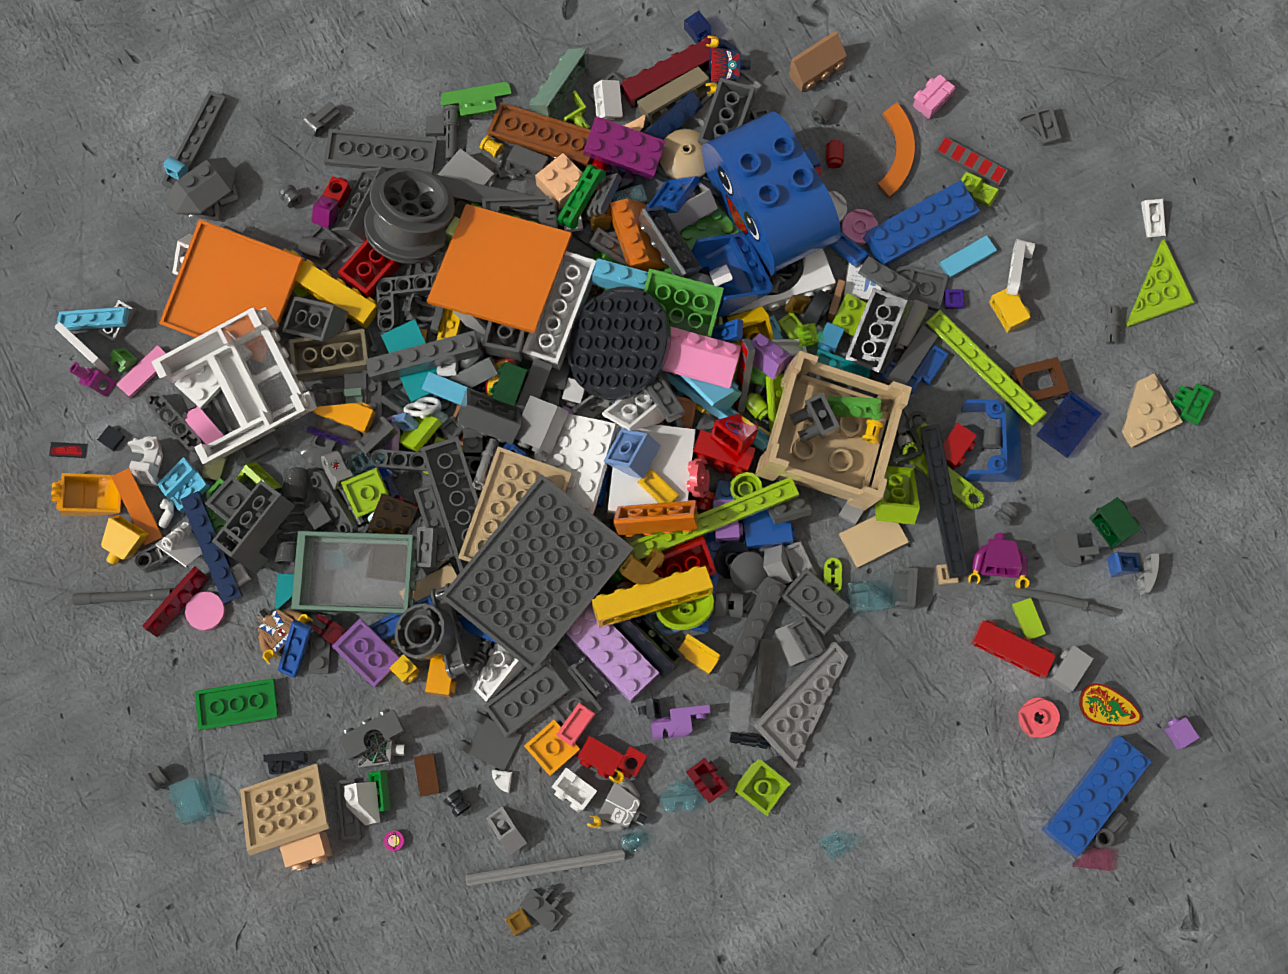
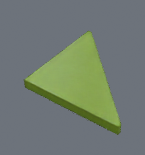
[1126,239,1194,328]

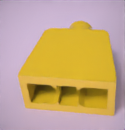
[101,515,149,565]

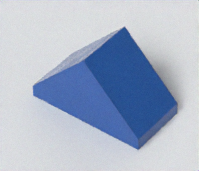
[1107,552,1141,577]

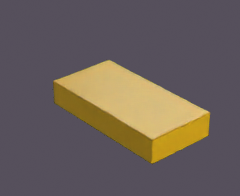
[638,468,679,503]

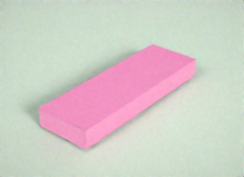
[116,345,166,398]

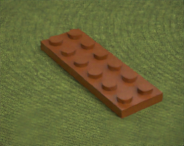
[487,102,592,167]

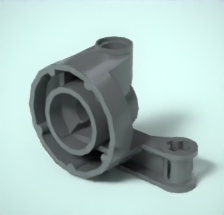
[395,583,471,679]

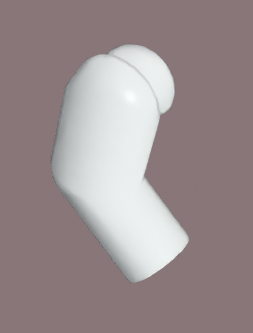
[158,499,174,528]

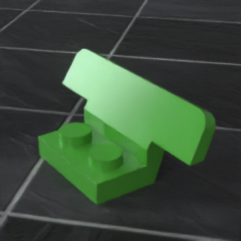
[441,82,512,118]

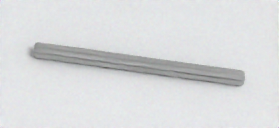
[466,849,626,886]

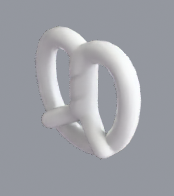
[403,397,442,419]

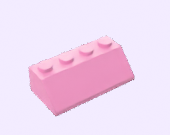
[662,327,741,389]

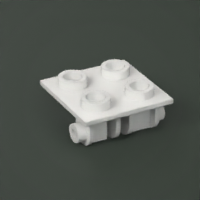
[156,521,203,567]

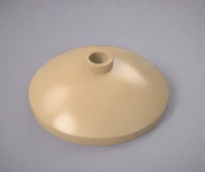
[659,129,706,179]

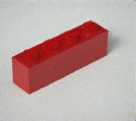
[970,620,1056,679]

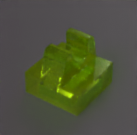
[796,323,819,347]

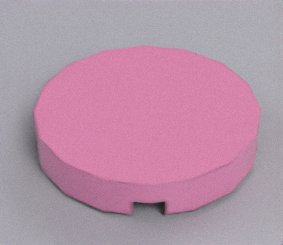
[841,209,878,245]
[185,592,226,631]

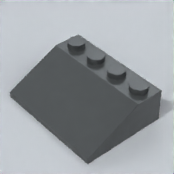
[639,206,703,279]

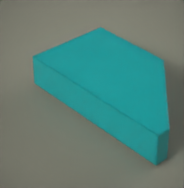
[275,574,294,610]

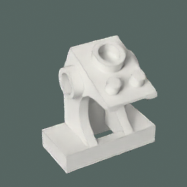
[128,436,163,487]

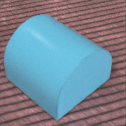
[163,157,188,180]

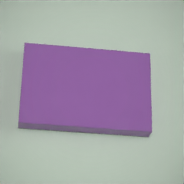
[332,618,400,687]

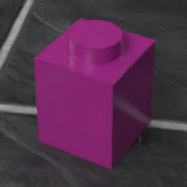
[312,195,338,229]

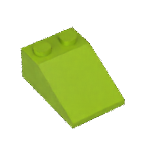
[875,464,920,524]

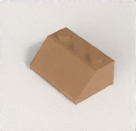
[789,31,847,93]

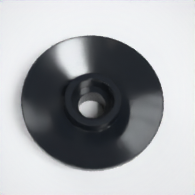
[714,541,749,579]

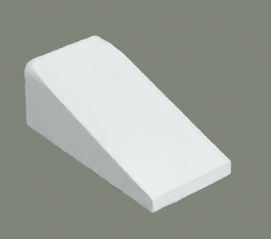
[1141,199,1166,238]

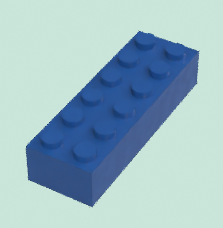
[863,180,980,266]
[1041,735,1152,857]

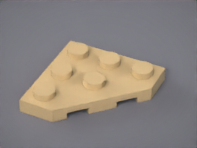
[1122,374,1183,448]

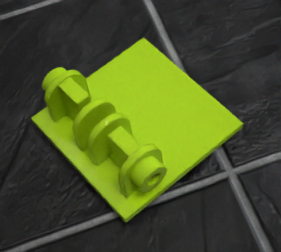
[832,293,867,337]

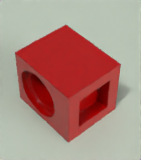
[322,176,351,208]
[618,746,647,779]

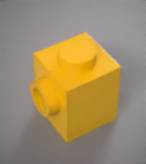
[389,654,420,685]

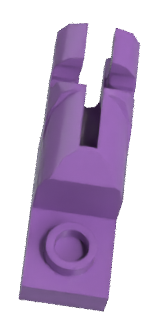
[651,705,710,740]

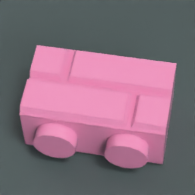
[913,75,955,119]

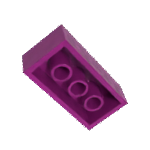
[583,116,666,180]

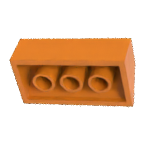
[610,198,667,272]
[614,500,698,537]

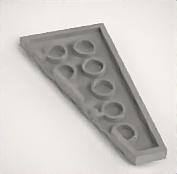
[753,642,848,769]

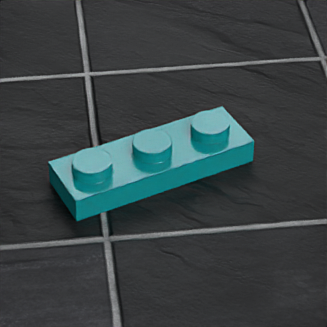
[816,349,871,378]

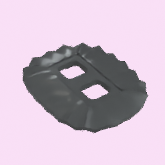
[299,417,362,470]

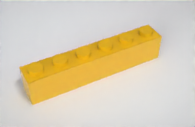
[284,248,377,329]
[592,566,713,628]

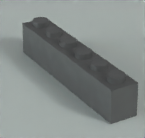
[366,330,484,383]

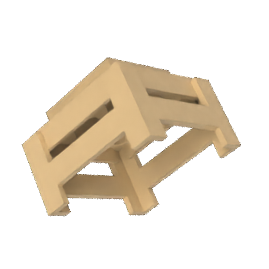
[755,351,912,510]

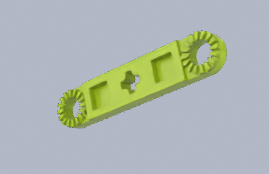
[902,442,984,509]

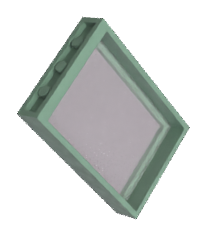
[291,531,418,615]

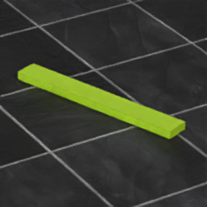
[926,310,1047,427]

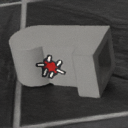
[321,451,353,490]

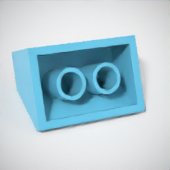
[682,376,742,410]

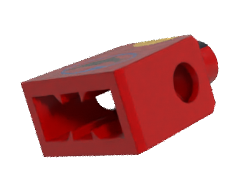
[711,414,758,456]

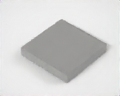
[774,622,825,667]

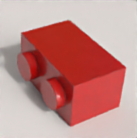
[943,423,977,470]
[578,736,624,779]

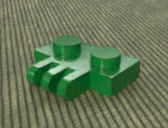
[1172,383,1214,426]

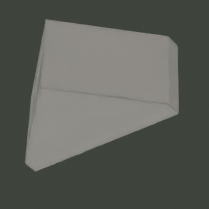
[763,544,793,584]

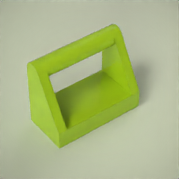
[236,462,282,493]

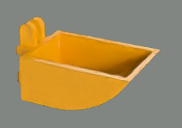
[51,473,121,517]

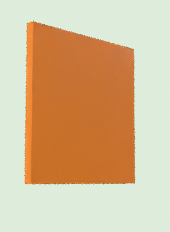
[427,204,572,334]
[159,219,304,364]

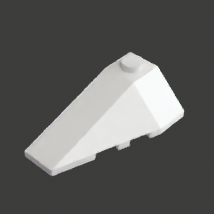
[474,643,526,702]

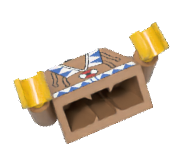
[257,608,313,664]

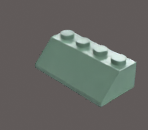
[529,48,587,118]

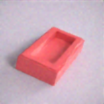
[556,702,596,747]

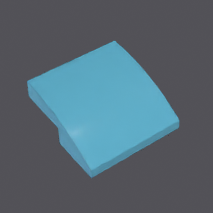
[157,457,211,513]

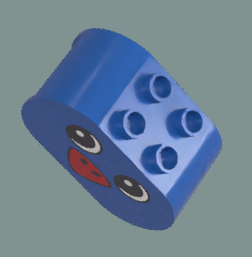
[702,111,841,276]

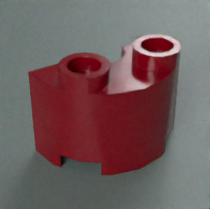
[686,758,730,804]

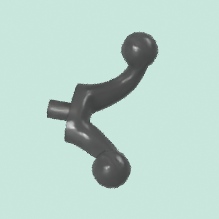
[494,153,518,180]

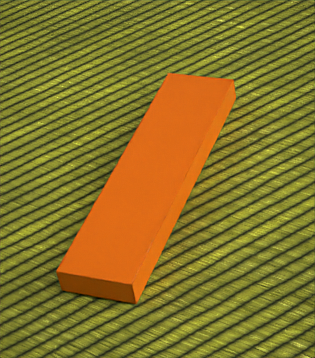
[111,468,163,546]

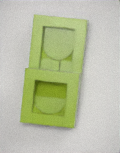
[961,172,999,207]

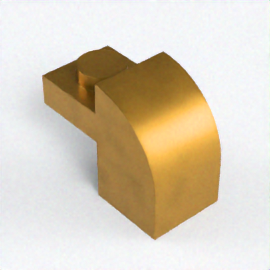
[619,547,665,584]

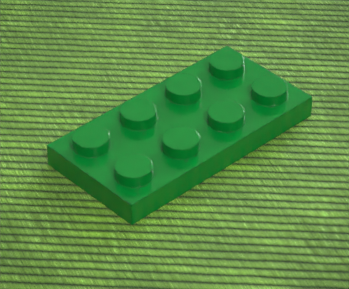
[195,678,279,731]

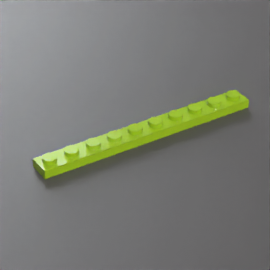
[617,478,799,570]

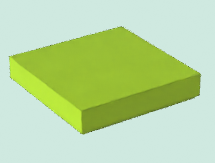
[399,415,442,452]
[341,467,390,518]

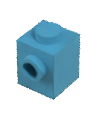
[816,322,844,354]

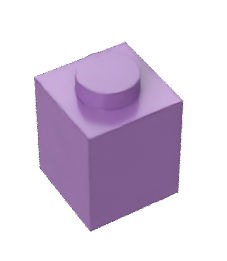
[1164,717,1200,750]

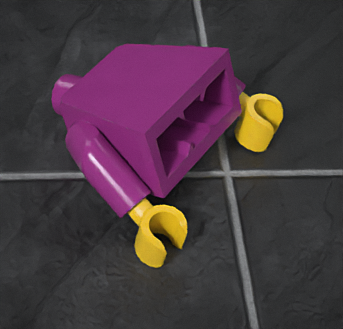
[968,532,1029,588]

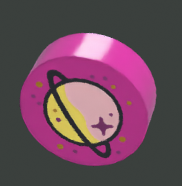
[384,831,405,851]

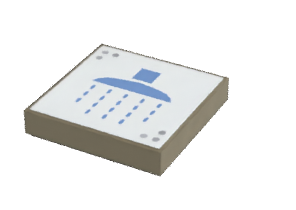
[843,262,882,302]

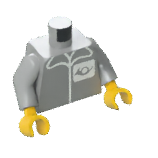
[587,769,648,832]

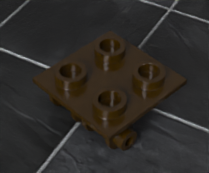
[367,493,418,535]

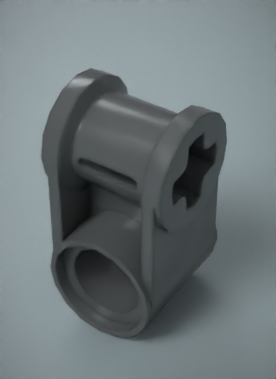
[134,544,175,573]

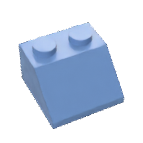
[604,428,661,479]

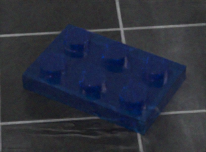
[1036,391,1102,458]

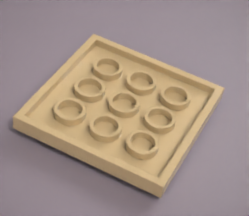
[240,763,329,856]

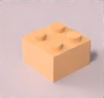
[535,153,583,210]
[280,831,333,871]

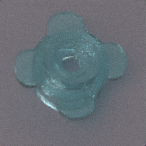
[621,829,639,853]

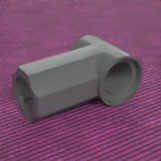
[302,102,341,137]
[1091,811,1129,849]

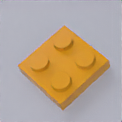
[524,720,580,777]

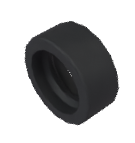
[803,290,834,327]

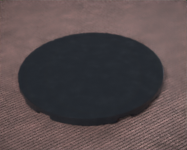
[567,287,671,401]

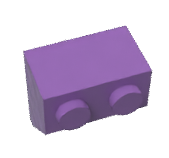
[751,333,794,380]

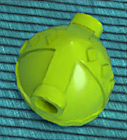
[730,472,762,499]

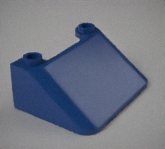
[692,233,772,318]

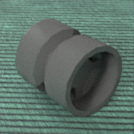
[714,591,743,618]

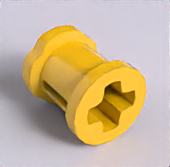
[480,135,504,159]
[862,420,883,444]

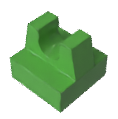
[110,348,138,373]

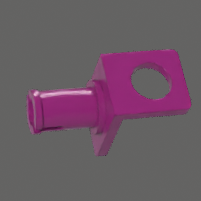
[69,362,115,397]

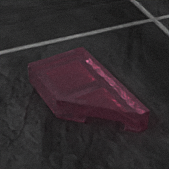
[1072,848,1113,871]

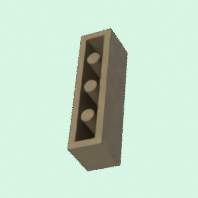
[637,66,711,126]

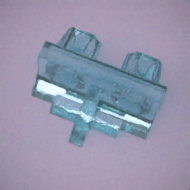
[660,778,697,813]

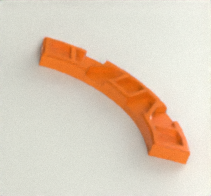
[877,102,915,198]

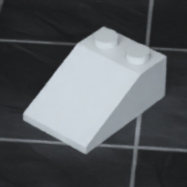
[602,389,665,431]

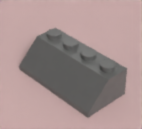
[698,78,755,146]
[330,167,387,242]

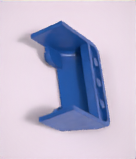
[961,399,1022,482]

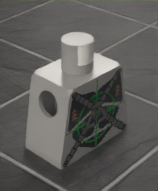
[358,732,406,768]

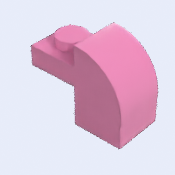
[184,406,224,445]

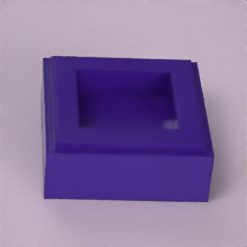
[944,289,965,309]

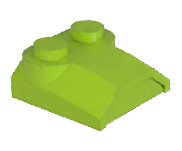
[735,759,791,816]

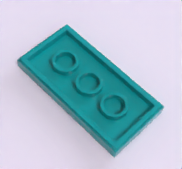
[381,319,438,403]

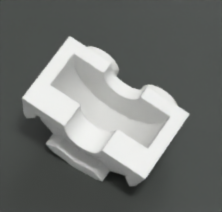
[552,768,597,813]

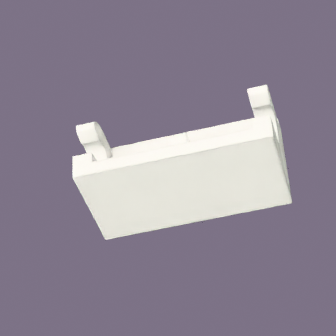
[593,80,623,121]

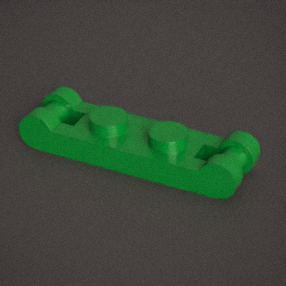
[558,164,606,230]

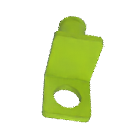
[564,90,590,129]

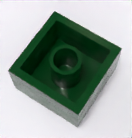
[491,361,531,406]
[1089,497,1141,550]

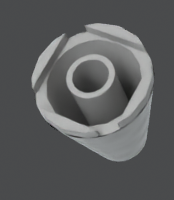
[896,296,929,350]

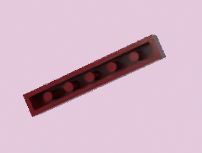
[621,34,716,108]

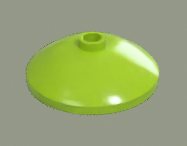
[656,595,714,630]

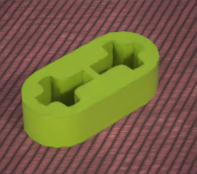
[823,558,842,594]

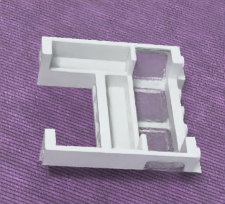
[152,307,317,465]

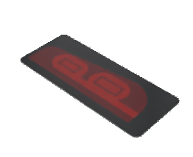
[49,442,87,458]

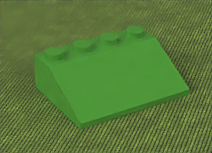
[643,269,724,338]

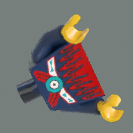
[706,35,751,94]

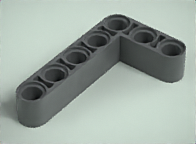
[377,272,438,333]

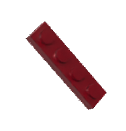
[142,566,209,638]

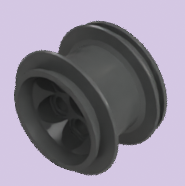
[364,168,455,264]

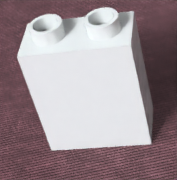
[606,425,695,527]

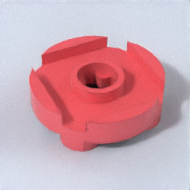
[687,458,710,497]
[1018,698,1060,738]

